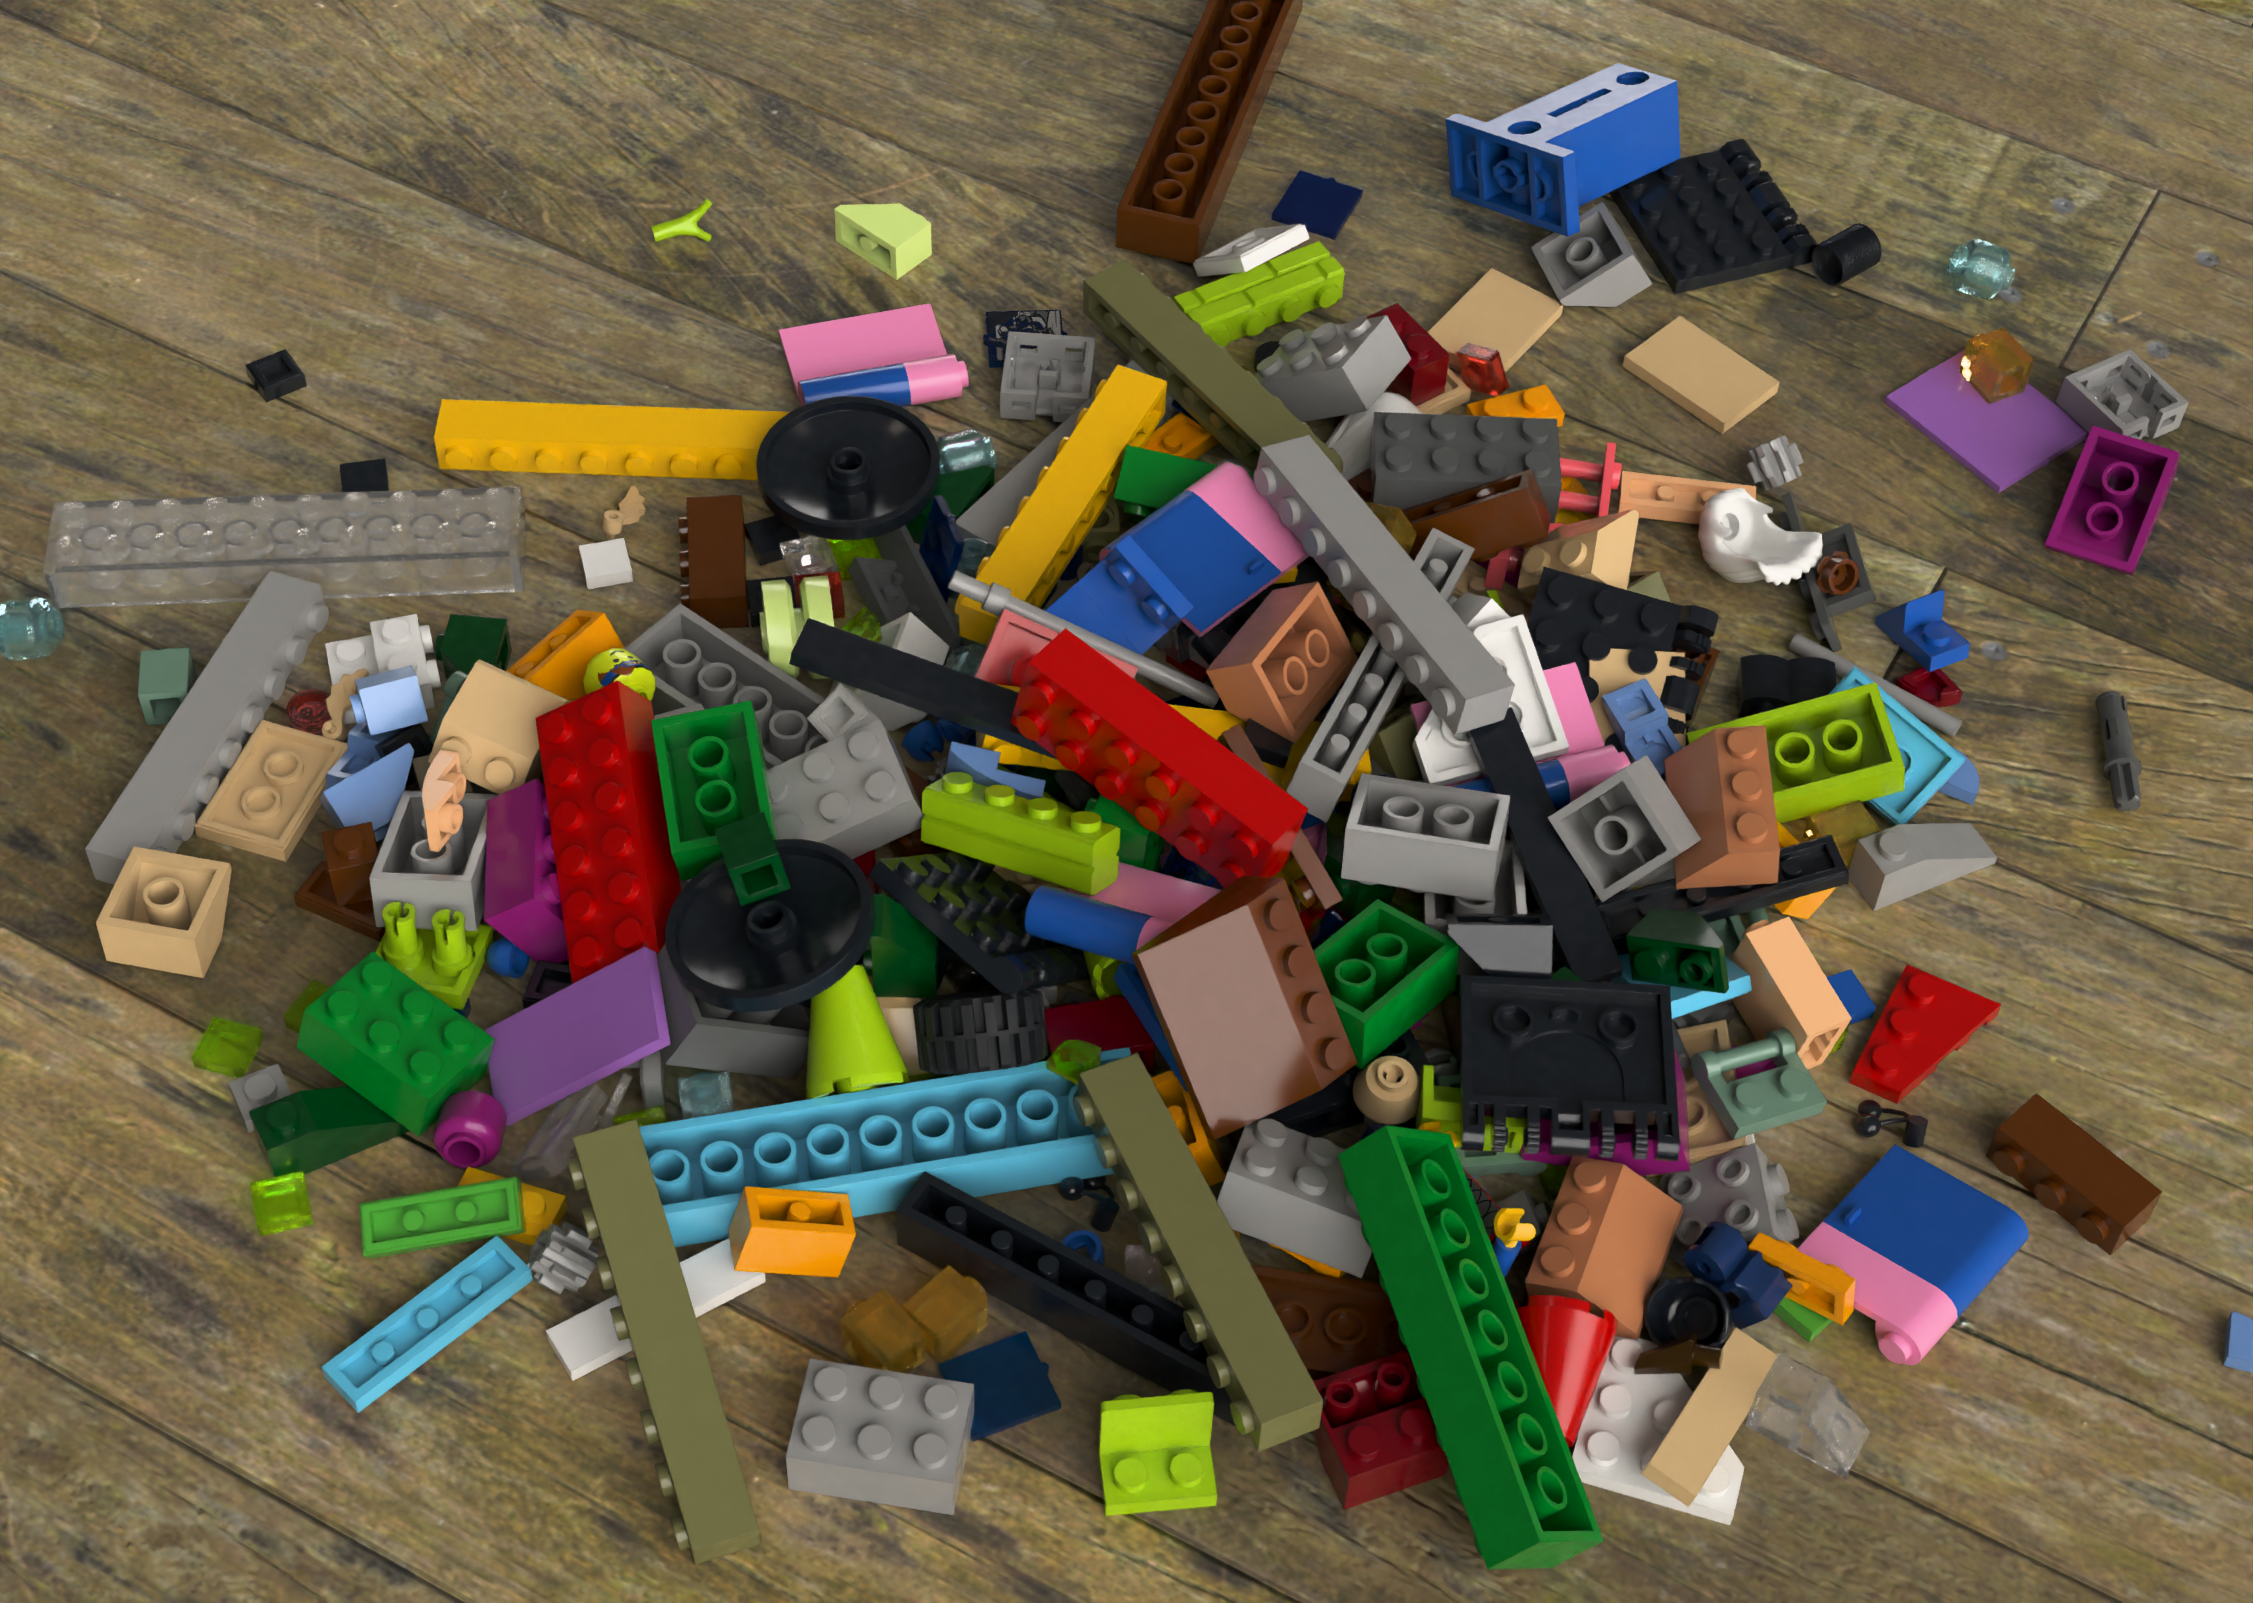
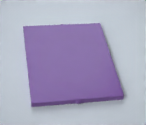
[1884,343,2089,493]

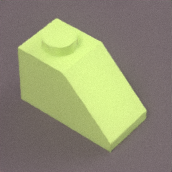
[834,203,932,280]

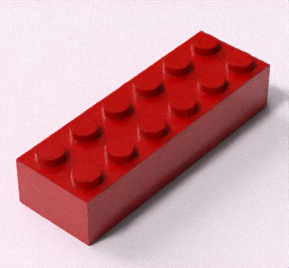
[1010,628,1308,888]
[535,680,681,984]

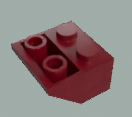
[1313,1350,1448,1510]

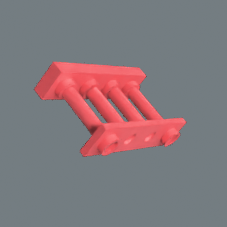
[1484,442,1622,590]

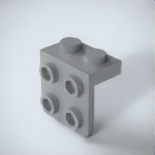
[1660,1143,1799,1268]

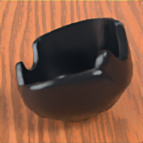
[1643,1276,1733,1347]

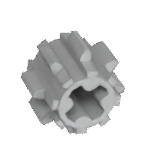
[1746,435,1804,491]
[527,1222,599,1294]

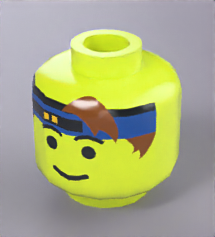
[583,648,656,701]

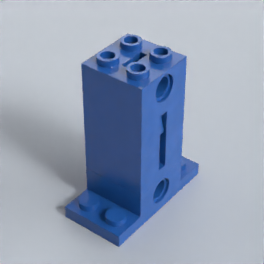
[1445,63,1681,237]
[934,535,1194,771]

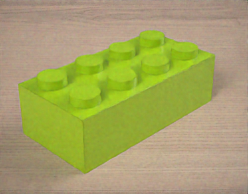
[1686,682,1905,823]

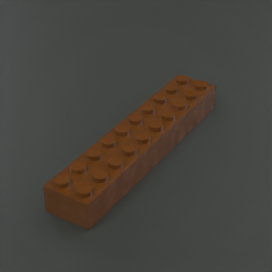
[1116,0,1303,264]

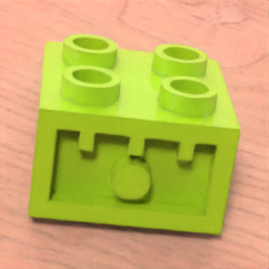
[1098,1389,1217,1516]

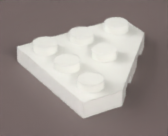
[1412,614,1569,786]
[1572,1336,1745,1525]

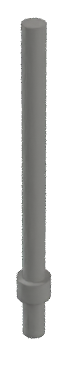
[947,570,1219,709]

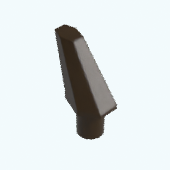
[1634,1333,1723,1375]

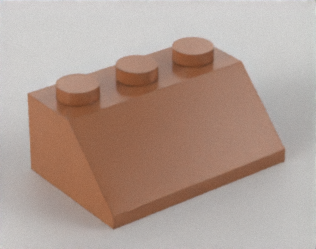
[1206,581,1358,744]
[1664,725,1780,889]
[1525,1156,1683,1340]

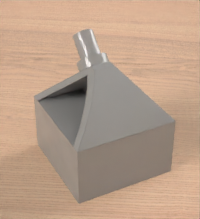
[1547,755,1702,902]

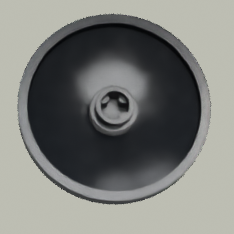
[757,396,940,540]
[665,839,876,1012]

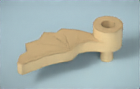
[602,486,646,540]
[322,668,370,742]

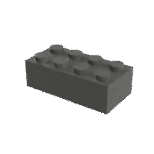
[1370,412,1562,523]

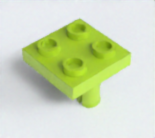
[375,901,494,1010]

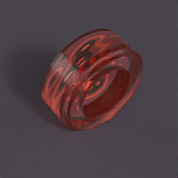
[287,689,331,735]

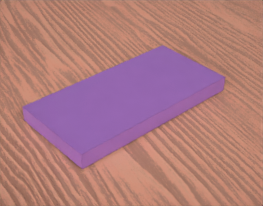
[484,947,671,1126]

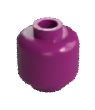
[433,1090,507,1169]

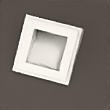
[807,684,878,742]

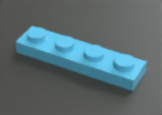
[321,1236,533,1413]

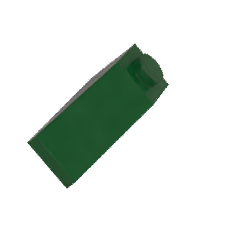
[249,1086,410,1186]

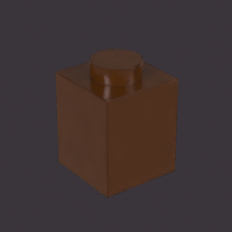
[321,822,379,907]

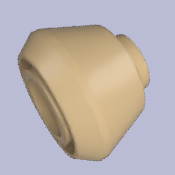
[1353,1056,1420,1125]

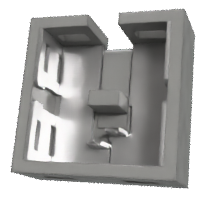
[1000,331,1096,422]
[2056,349,2189,441]

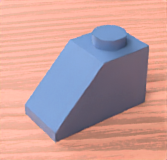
[319,743,414,844]

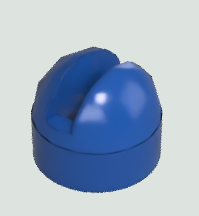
[902,720,944,763]
[486,937,530,979]
[1062,1230,1105,1265]

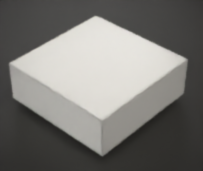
[579,538,633,589]

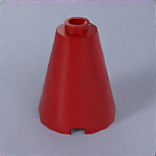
[1513,1295,1618,1448]

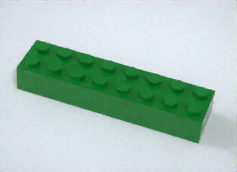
[1338,1125,1604,1570]

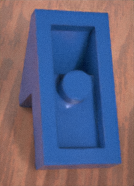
[1875,590,1970,672]

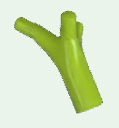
[651,199,712,242]

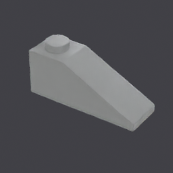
[1848,823,1997,911]

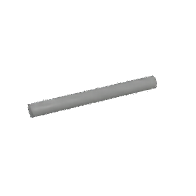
[1789,633,1962,737]

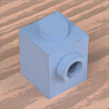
[349,665,428,736]

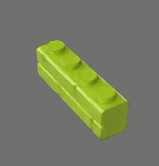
[1172,241,1345,347]
[921,772,1121,896]

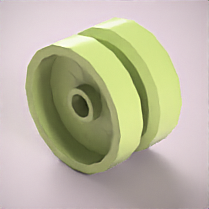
[759,575,834,680]

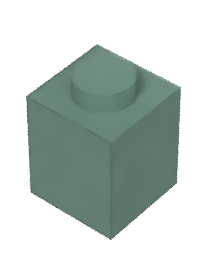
[138,647,198,725]

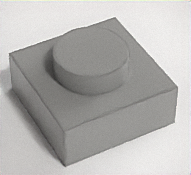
[228,1063,292,1133]

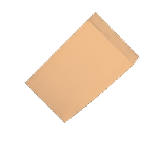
[422,749,466,852]

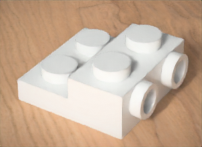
[325,614,441,724]

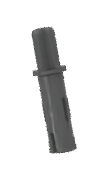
[2095,691,2142,812]

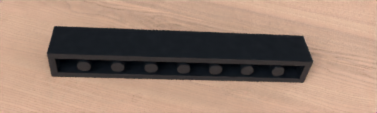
[896,1172,1236,1427]

